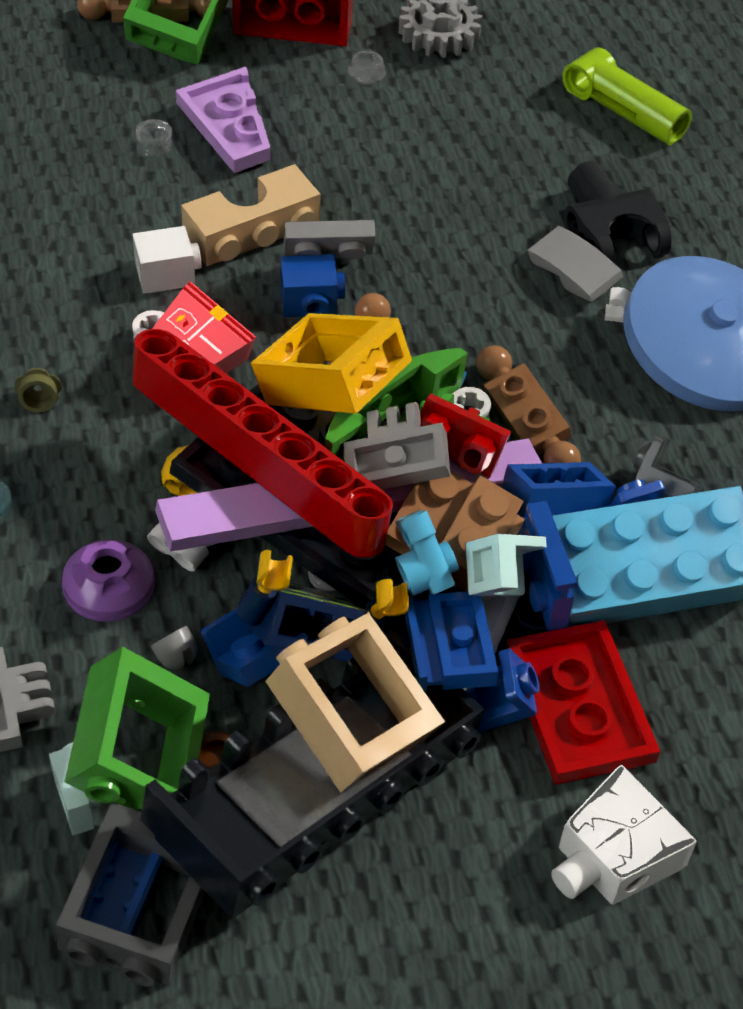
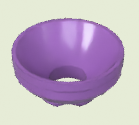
[62,539,156,622]

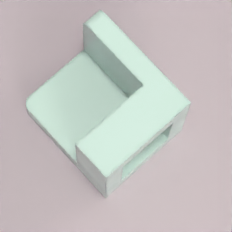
[465,534,547,597]

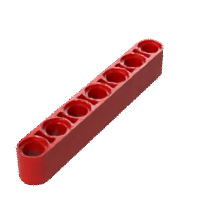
[132,329,393,558]

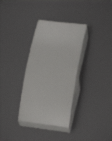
[527,226,624,302]

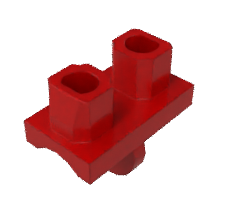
[420,393,511,478]

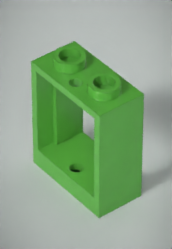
[123,0,229,65]
[64,647,210,812]

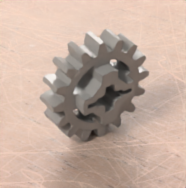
[398,0,482,58]

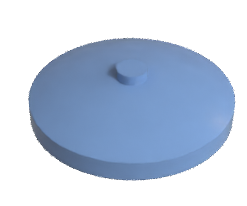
[623,256,743,412]

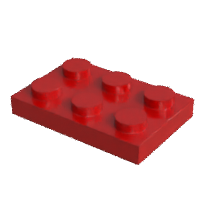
[505,620,661,785]

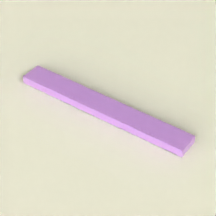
[155,438,542,552]

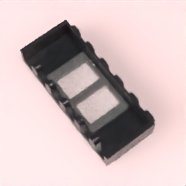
[140,628,485,919]

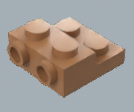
[385,470,524,592]

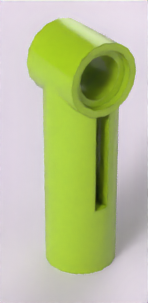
[562,47,692,146]

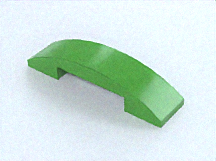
[325,348,468,462]

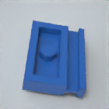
[521,501,578,631]
[404,591,499,691]

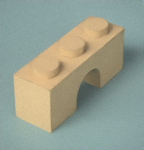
[181,164,321,266]

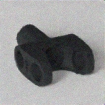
[564,161,672,263]

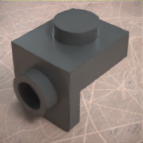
[634,436,703,499]

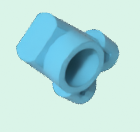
[395,510,459,596]

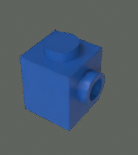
[280,254,345,317]

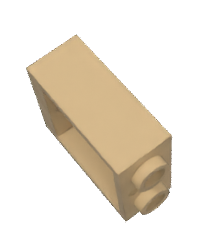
[265,612,445,793]

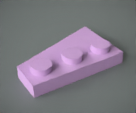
[175,67,270,173]

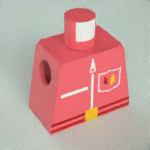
[152,281,256,373]

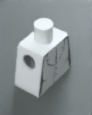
[551,765,697,905]

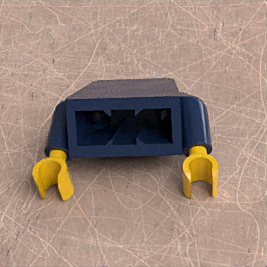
[238,550,409,662]

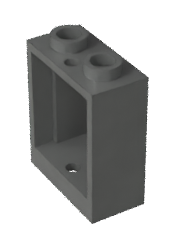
[56,802,206,986]

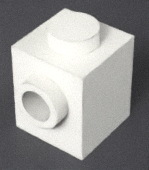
[132,226,201,294]

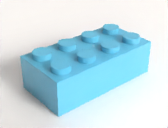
[553,486,743,629]

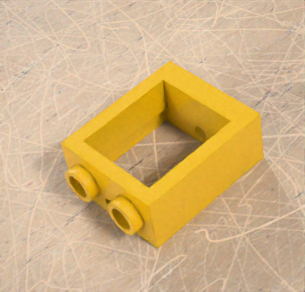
[251,313,412,414]

